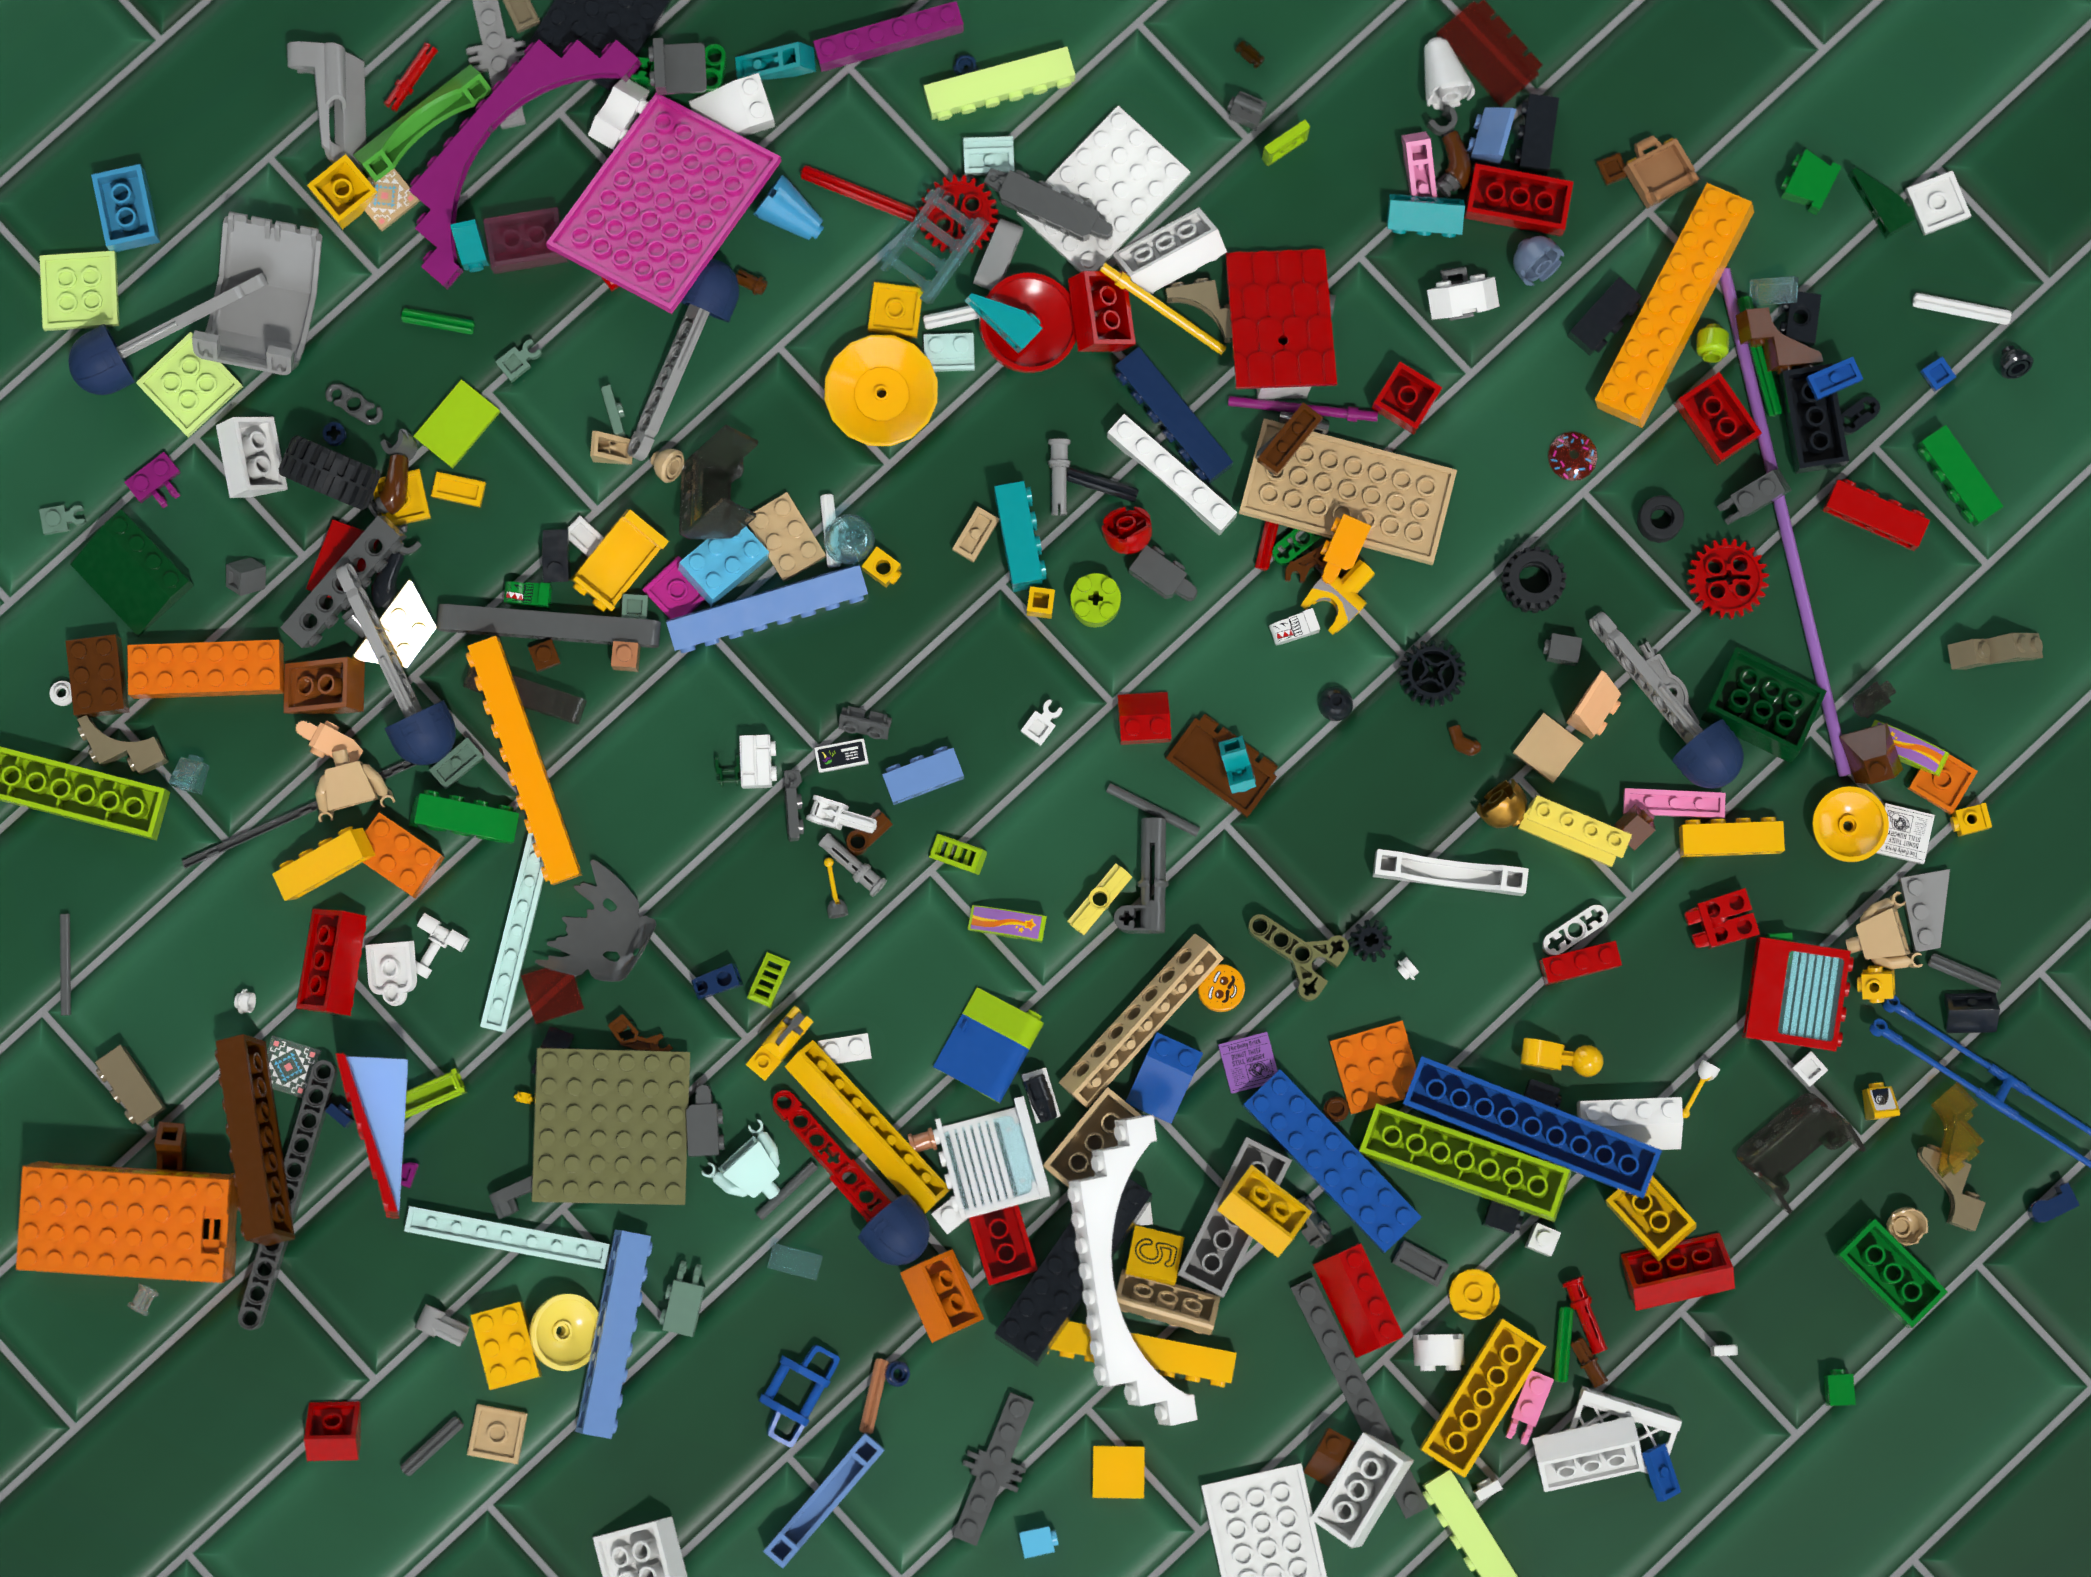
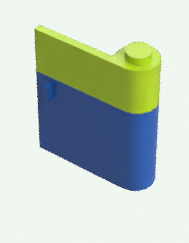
[933,987,1044,1103]

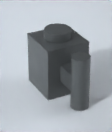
[1227,91,1267,131]

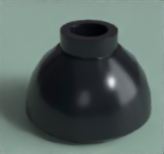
[1999,345,2034,379]
[1318,686,1353,721]

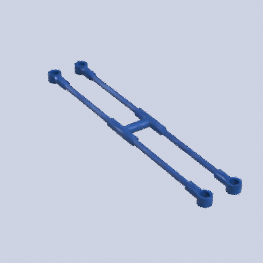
[1869,996,2091,1168]

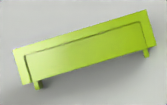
[405,1068,467,1119]

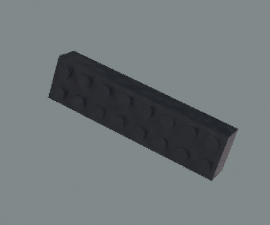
[994,1178,1152,1367]

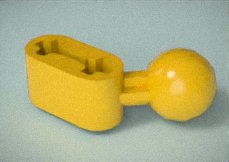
[1520,1038,1604,1077]

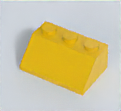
[1217,1165,1312,1257]

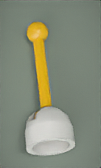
[1682,1060,1720,1118]

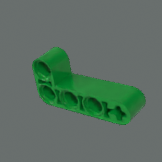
[630,44,727,95]

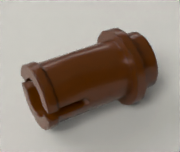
[736,269,767,295]

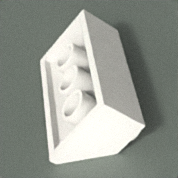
[1113,208,1227,295]
[1577,1097,1683,1150]
[1532,1416,1645,1492]
[1311,1433,1414,1548]

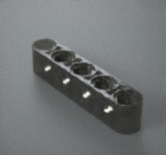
[463,666,587,725]

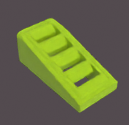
[929,834,987,875]
[747,952,790,1008]

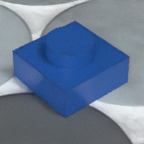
[1920,356,1957,392]

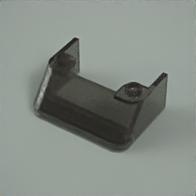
[679,425,758,539]
[1736,1093,1866,1214]

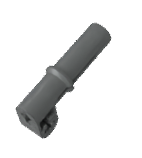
[1114,818,1169,934]

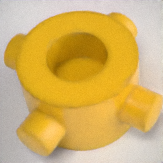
[514,1091,534,1104]

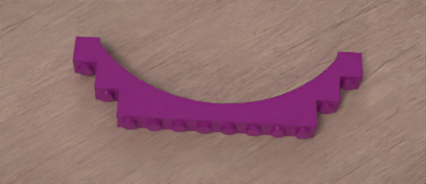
[409,39,642,290]

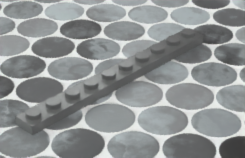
[1290,1277,1429,1519]

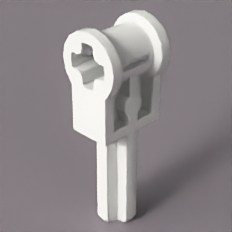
[805,795,877,833]

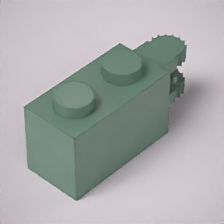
[659,1261,705,1337]

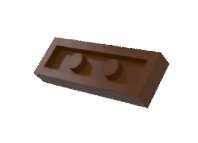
[1257,402,1323,476]

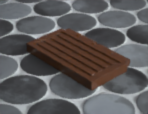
[1166,714,1278,818]

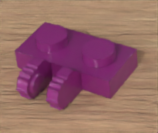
[124,452,181,509]

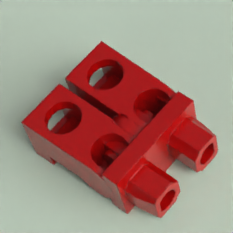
[1684,888,1760,949]

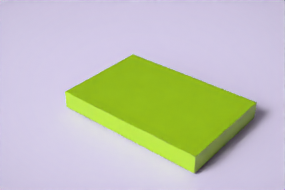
[413,379,501,469]

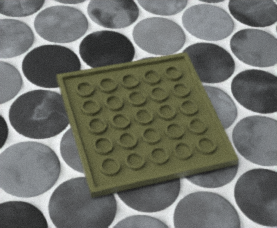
[531,1048,690,1205]

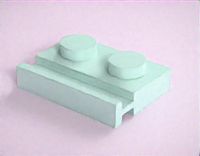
[963,136,1014,175]
[924,333,975,372]

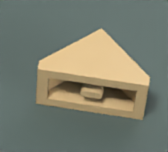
[590,431,632,465]

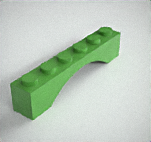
[353,64,492,182]

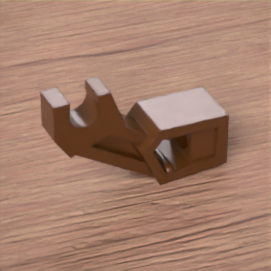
[1285,545,1327,583]
[607,1014,673,1051]

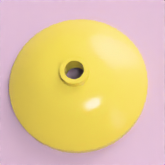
[530,1294,598,1371]

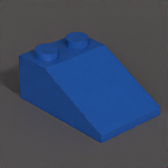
[1126,1032,1203,1124]

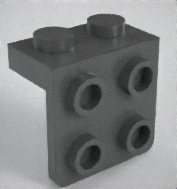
[649,38,707,95]

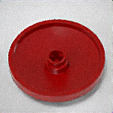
[979,273,1076,373]

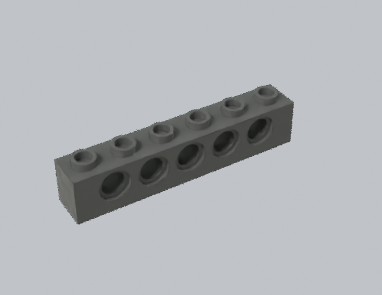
[280,515,407,648]

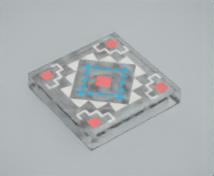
[267,1035,322,1098]

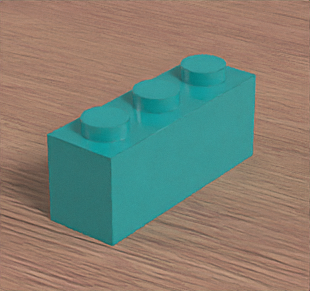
[1387,194,1465,238]

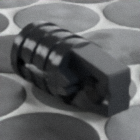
[1023,1074,1057,1123]

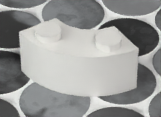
[588,79,649,150]

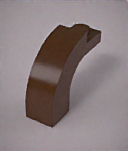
[154,1122,187,1171]

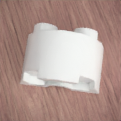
[1413,1334,1465,1371]

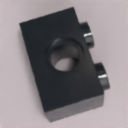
[1779,290,1822,348]

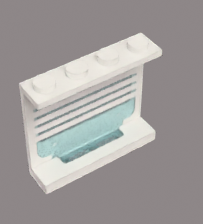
[933,1096,1050,1220]

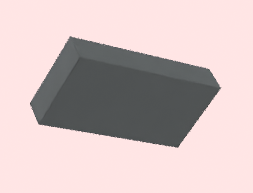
[1392,1240,1449,1287]

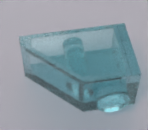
[169,755,209,795]

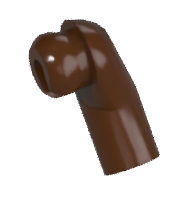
[1448,725,1481,756]

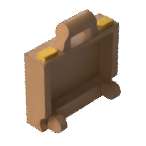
[1623,135,1699,209]

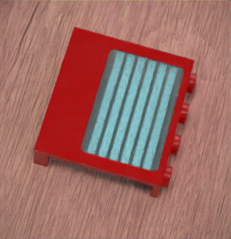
[1742,937,1854,1052]

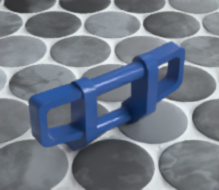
[758,1345,840,1447]

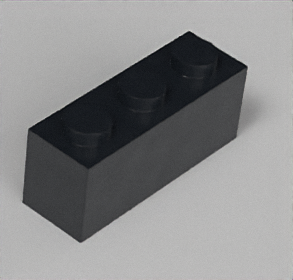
[1514,93,1559,176]
[1567,277,1642,356]

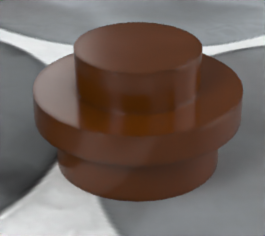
[1323,1097,1349,1122]

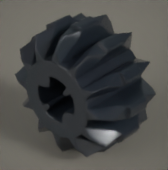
[1349,919,1392,963]

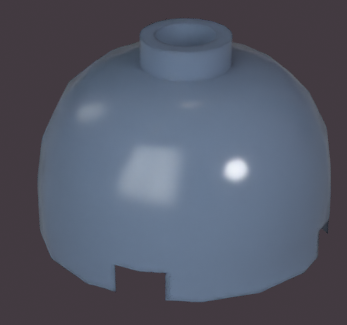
[1513,236,1564,286]

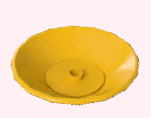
[824,335,938,446]

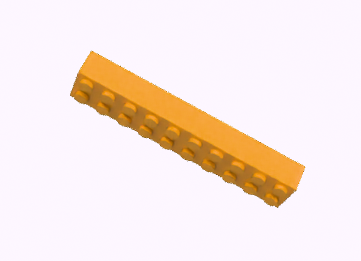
[1595,183,1754,428]

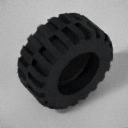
[278,435,381,510]

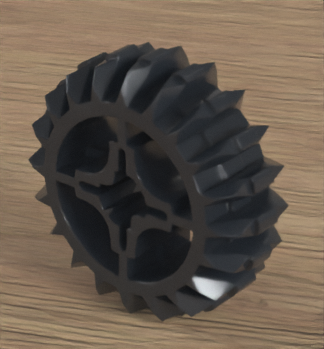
[1398,639,1466,708]

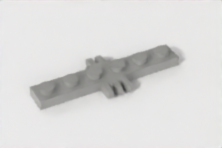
[466,0,526,129]

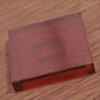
[521,968,585,1024]

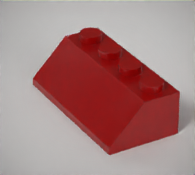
[296,909,367,1016]
[1621,1232,1735,1311]
[1313,1243,1404,1358]

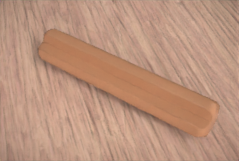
[859,1358,889,1434]

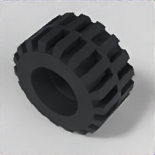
[1501,546,1567,613]

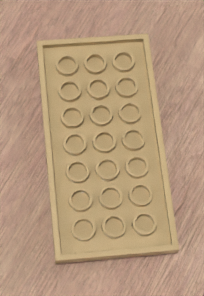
[1239,418,1457,565]

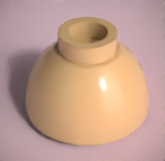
[651,449,684,483]

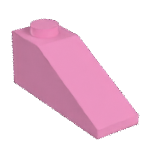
[1401,131,1437,198]

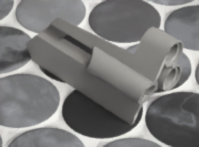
[287,41,366,172]

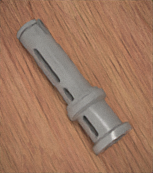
[1048,439,1071,516]
[818,833,887,897]

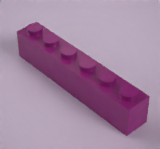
[813,1,964,72]

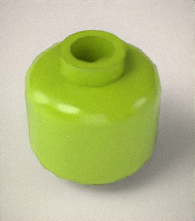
[1696,324,1729,363]

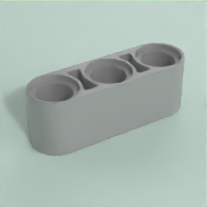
[973,218,1024,291]

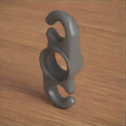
[325,384,383,425]

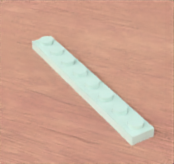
[480,833,544,1033]
[404,1206,610,1269]

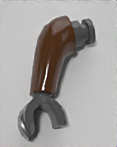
[1427,104,1472,198]
[368,428,417,517]

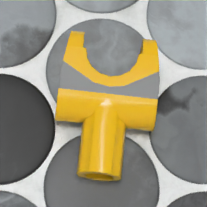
[1301,559,1375,635]

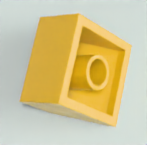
[307,154,378,230]

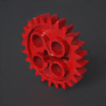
[918,175,999,256]
[1686,538,1769,620]

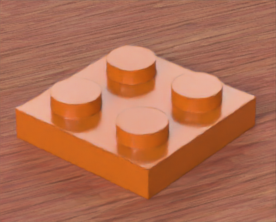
[1907,754,1978,815]

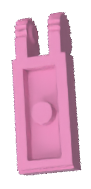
[1506,1370,1554,1445]

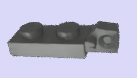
[784,770,804,842]

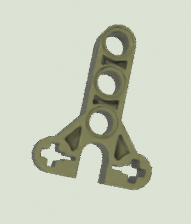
[1248,914,1349,1002]

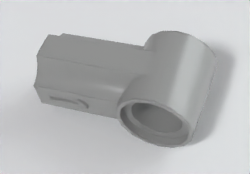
[415,1304,470,1347]

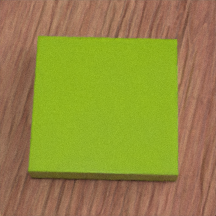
[1262,120,1310,166]

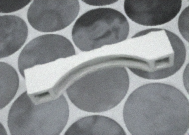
[1107,414,1237,536]
[1372,849,1529,896]

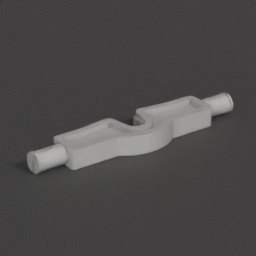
[1639,642,1700,725]

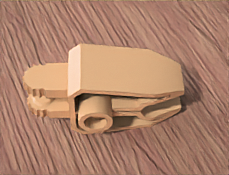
[296,720,363,763]

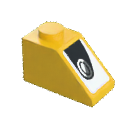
[1862,1082,1900,1120]

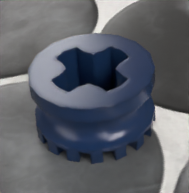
[322,422,347,446]

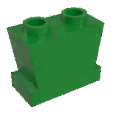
[1780,149,1842,215]

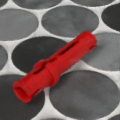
[384,42,438,112]

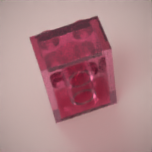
[483,207,568,274]

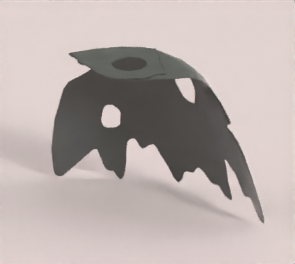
[535,859,656,982]

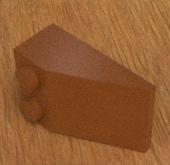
[284,657,365,714]

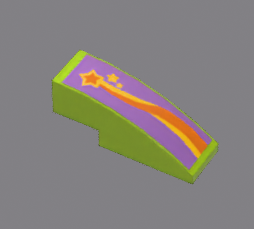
[1872,720,1949,776]
[968,905,1047,943]

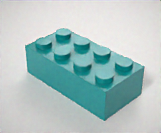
[994,481,1047,592]

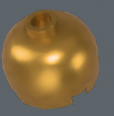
[1476,779,1527,828]

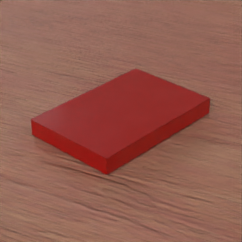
[306,519,380,600]

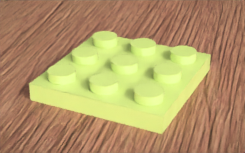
[40,251,120,331]
[136,332,243,438]

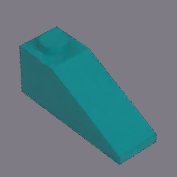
[735,42,816,80]
[450,219,489,272]
[965,293,1043,353]

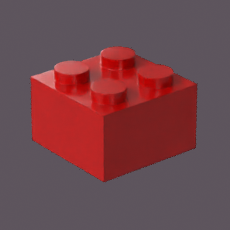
[1372,362,1443,435]

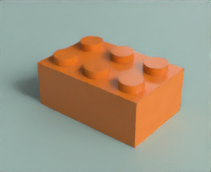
[362,812,444,899]

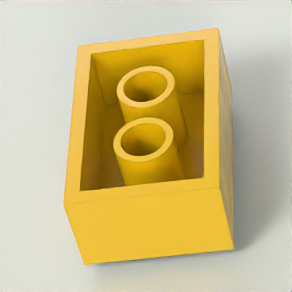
[1606,1176,1696,1262]
[470,1302,542,1390]

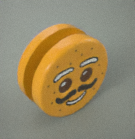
[1198,964,1245,1012]

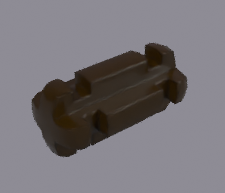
[1236,40,1265,68]

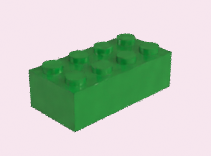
[1834,1219,1948,1328]

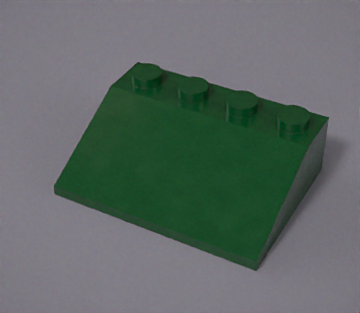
[70,509,194,637]
[1701,647,1827,763]

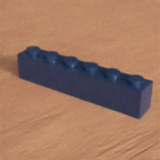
[1114,347,1233,484]

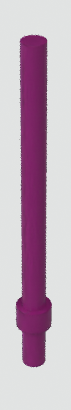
[1228,396,1378,422]

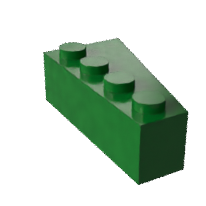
[408,790,519,844]

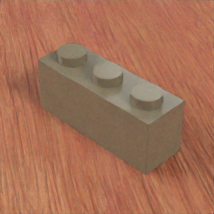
[95,1045,167,1126]

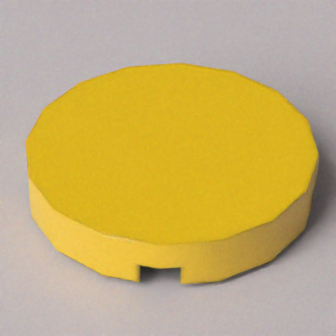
[1449,1269,1500,1320]

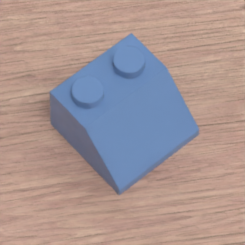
[1467,107,1516,167]

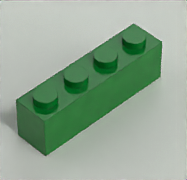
[1917,425,2004,527]

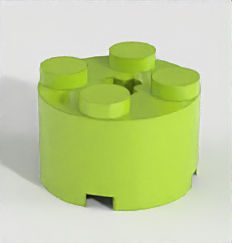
[1070,573,1121,627]

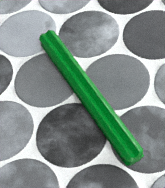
[1737,296,1782,417]

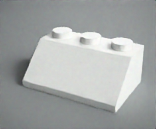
[216,417,288,498]

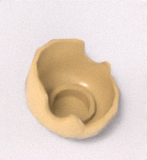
[1886,1207,1928,1246]

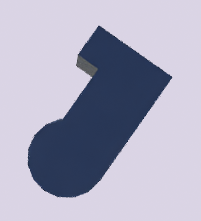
[691,963,744,1000]
[2028,1182,2080,1223]

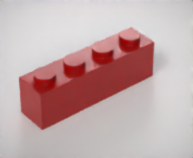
[1822,479,1930,551]

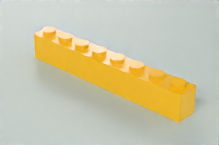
[785,1040,951,1214]
[1047,1321,1237,1387]

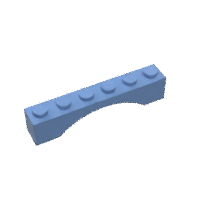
[763,1433,885,1569]

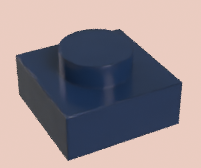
[325,1103,354,1128]

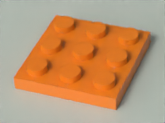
[1329,1020,1417,1115]

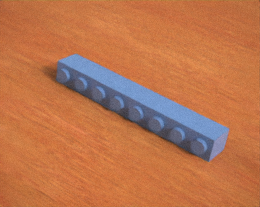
[666,564,868,653]
[575,1230,652,1439]

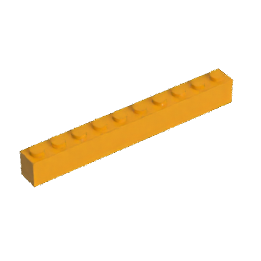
[466,636,582,885]

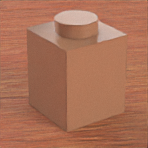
[611,641,641,672]

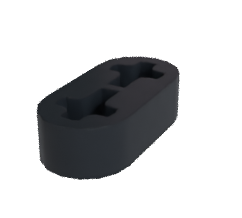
[1841,396,1880,435]

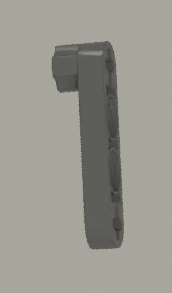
[489,1176,532,1219]

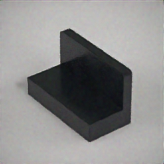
[1944,993,2000,1033]

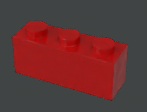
[1539,941,1622,986]

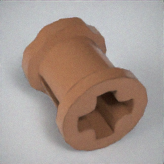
[907,1127,937,1152]

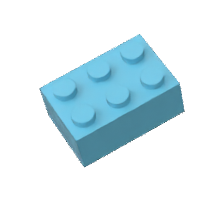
[678,515,769,607]

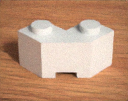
[1427,274,1499,319]

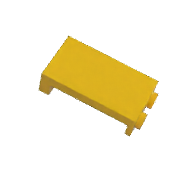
[570,509,669,612]

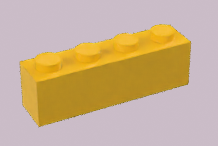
[1679,817,1785,857]
[272,826,375,901]

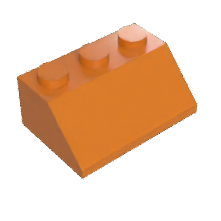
[900,1249,984,1343]

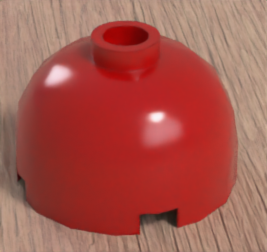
[1102,507,1152,554]

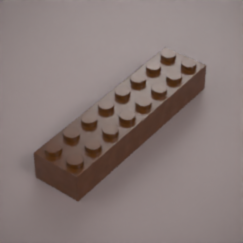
[215,1034,295,1246]

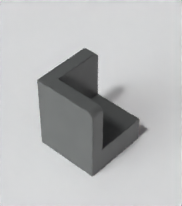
[226,558,266,596]

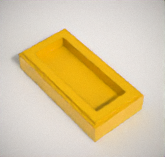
[431,472,486,508]

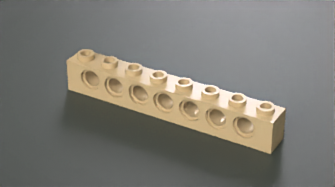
[1059,934,1224,1108]

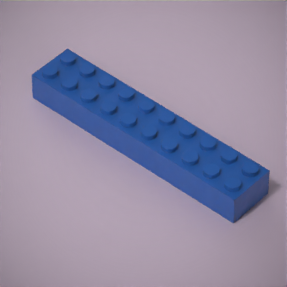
[1403,1056,1662,1199]

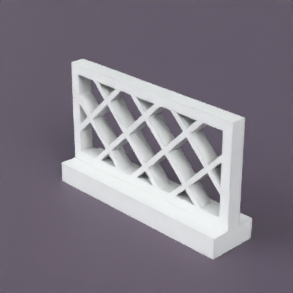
[1569,1386,1682,1473]

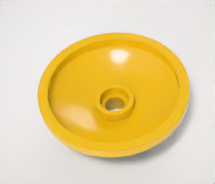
[1812,786,1889,862]

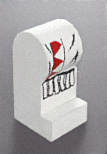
[1269,608,1320,645]

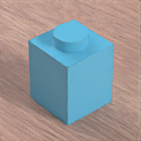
[1019,1526,1059,1558]

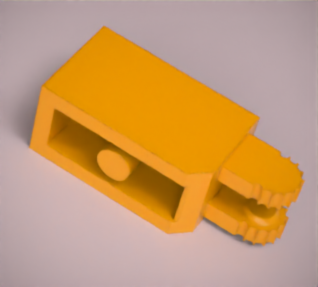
[1320,514,1371,584]

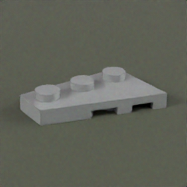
[1899,869,1950,953]

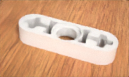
[1542,905,1608,956]

